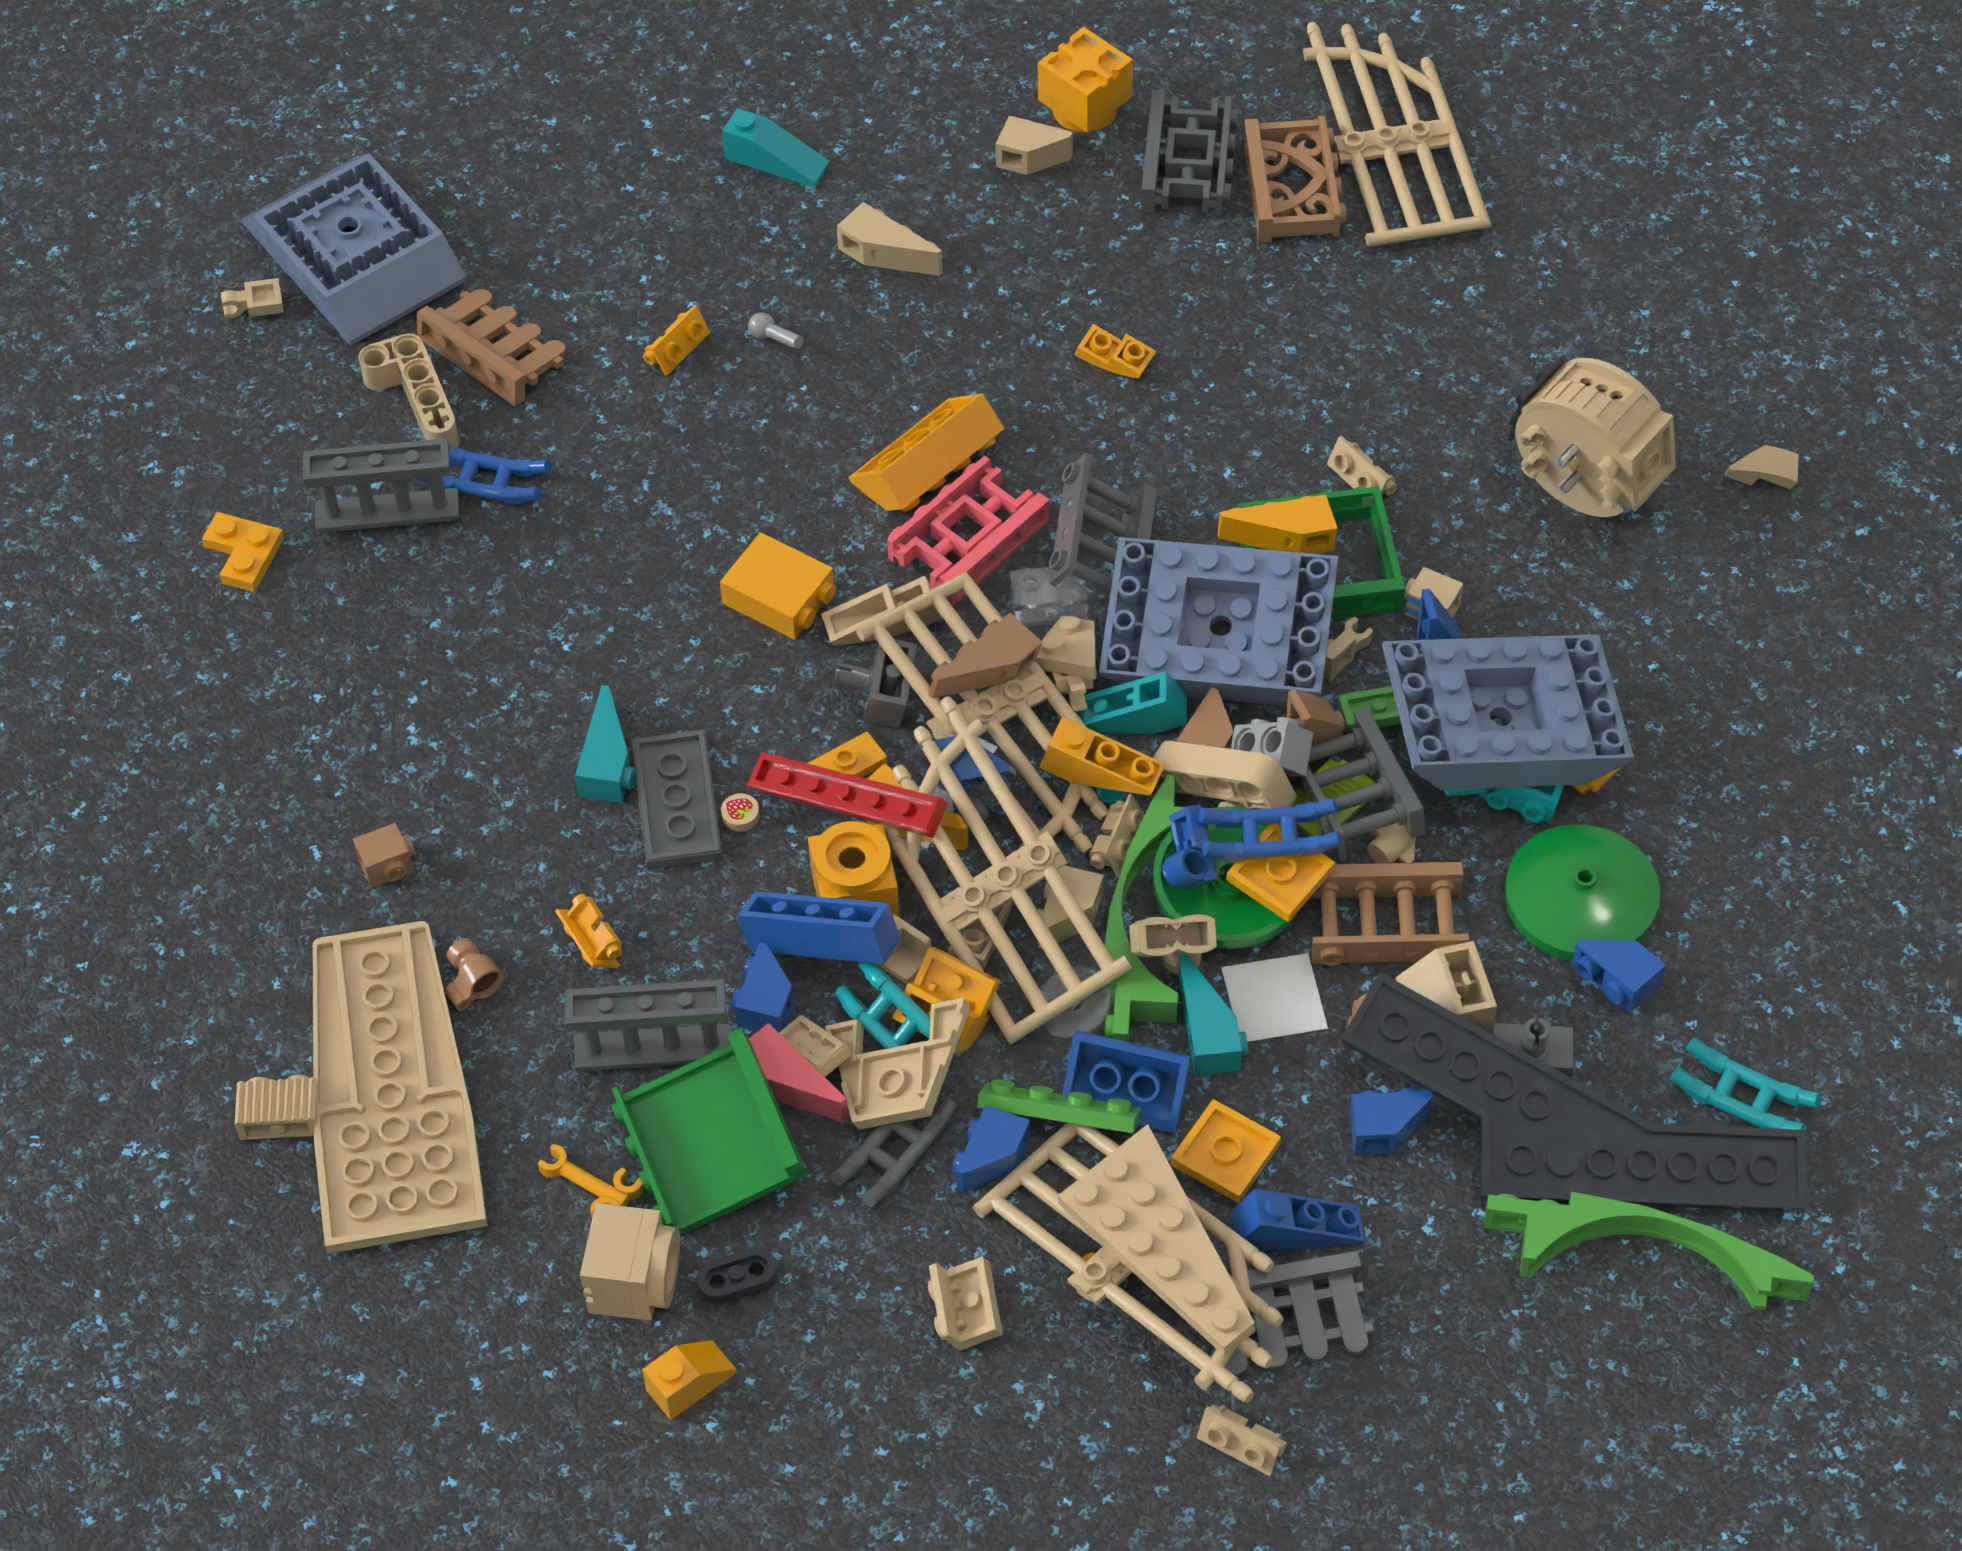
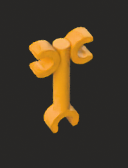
[538,1144,644,1217]

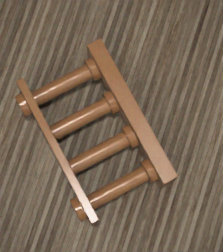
[1310,862,1469,966]

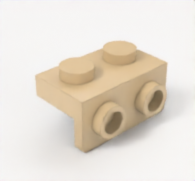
[928,1256,1003,1351]

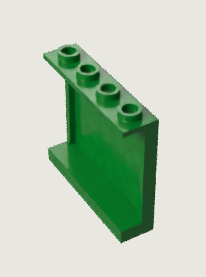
[611,1027,808,1236]

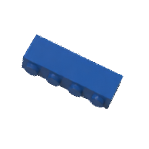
[738,891,901,964]

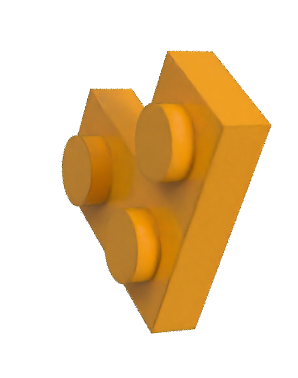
[202,512,284,592]

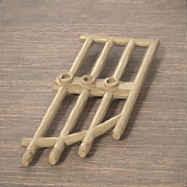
[1303,22,1492,247]
[856,571,1109,866]
[884,696,1133,1045]
[973,1123,1284,1403]

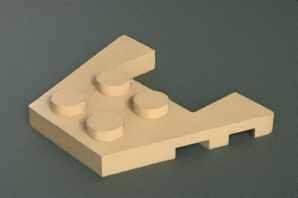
[825,998,970,1130]

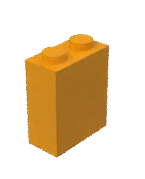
[720,532,836,640]

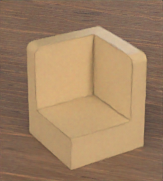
[876,914,931,983]

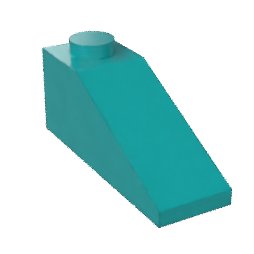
[722,108,830,188]
[1068,671,1187,734]
[575,685,635,803]
[1178,955,1248,1076]

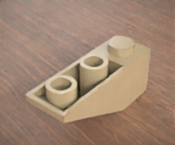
[837,202,943,276]

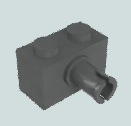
[833,639,917,728]
[1492,1018,1574,1078]

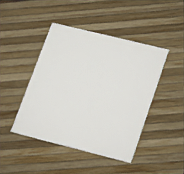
[1221,953,1328,1042]

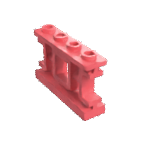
[887,456,1050,606]

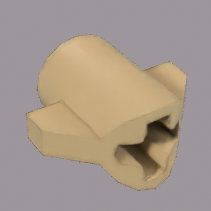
[1367,823,1416,863]

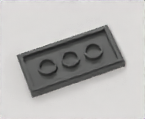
[631,729,723,870]

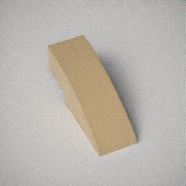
[821,576,943,646]

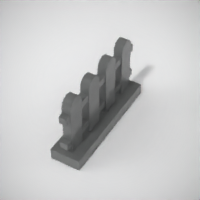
[1211,1251,1374,1377]

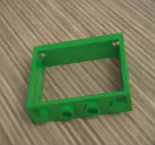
[1237,486,1405,619]

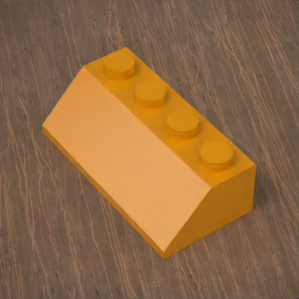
[848,393,1005,512]

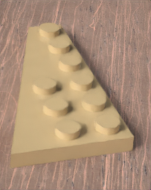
[1058,1124,1255,1356]

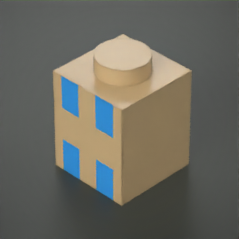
[1404,567,1463,620]

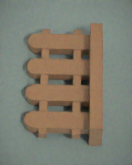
[417,289,565,407]

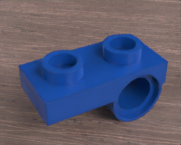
[1163,805,1217,890]

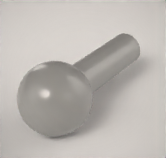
[748,312,804,349]

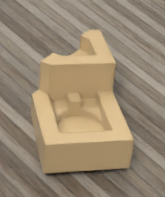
[1725,445,1799,489]

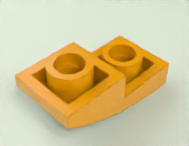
[1074,324,1156,378]

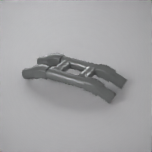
[831,1097,959,1207]

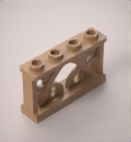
[1243,116,1346,243]

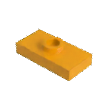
[807,731,888,778]

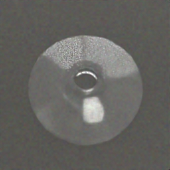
[1040,965,1111,1039]

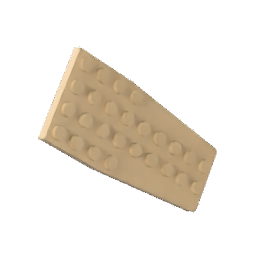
[313,921,488,1254]

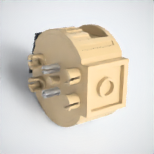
[1508,355,1676,517]

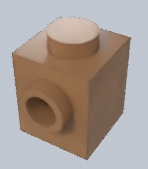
[353,823,416,888]

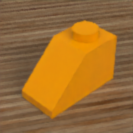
[642,1340,737,1420]

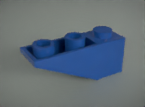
[1231,1188,1365,1252]

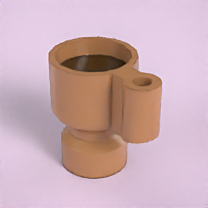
[445,938,504,1011]

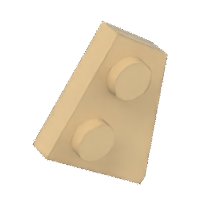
[1036,616,1097,679]

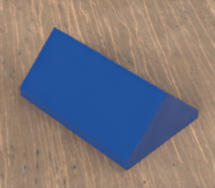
[1062,1030,1191,1133]

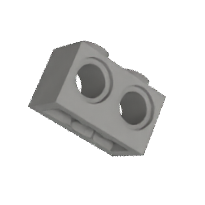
[1231,717,1314,777]

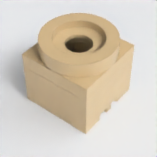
[580,1203,680,1321]

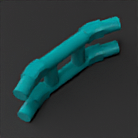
[835,962,961,1049]
[1670,1037,1822,1134]

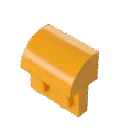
[893,947,1001,1053]

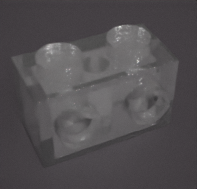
[1010,567,1088,626]

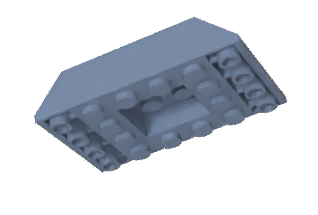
[242,153,467,346]
[1099,537,1339,706]
[1382,634,1634,790]

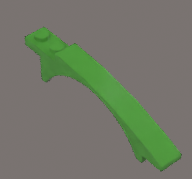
[1104,775,1185,1042]
[1483,1191,1814,1310]

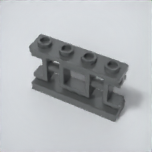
[1141,90,1238,216]

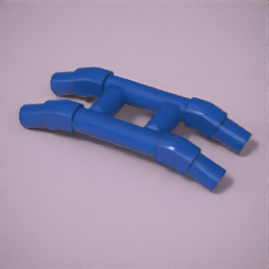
[417,439,552,505]
[1198,798,1343,861]

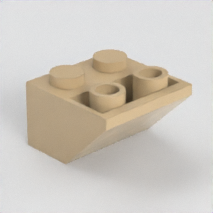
[1395,941,1497,1031]

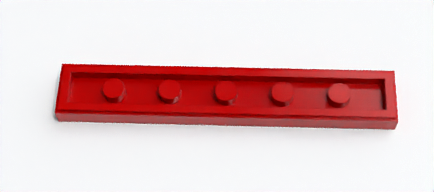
[747,752,948,838]

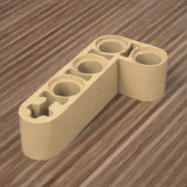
[358,334,459,448]
[1153,741,1296,810]

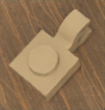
[221,278,284,318]
[1324,617,1373,682]
[1050,672,1093,711]

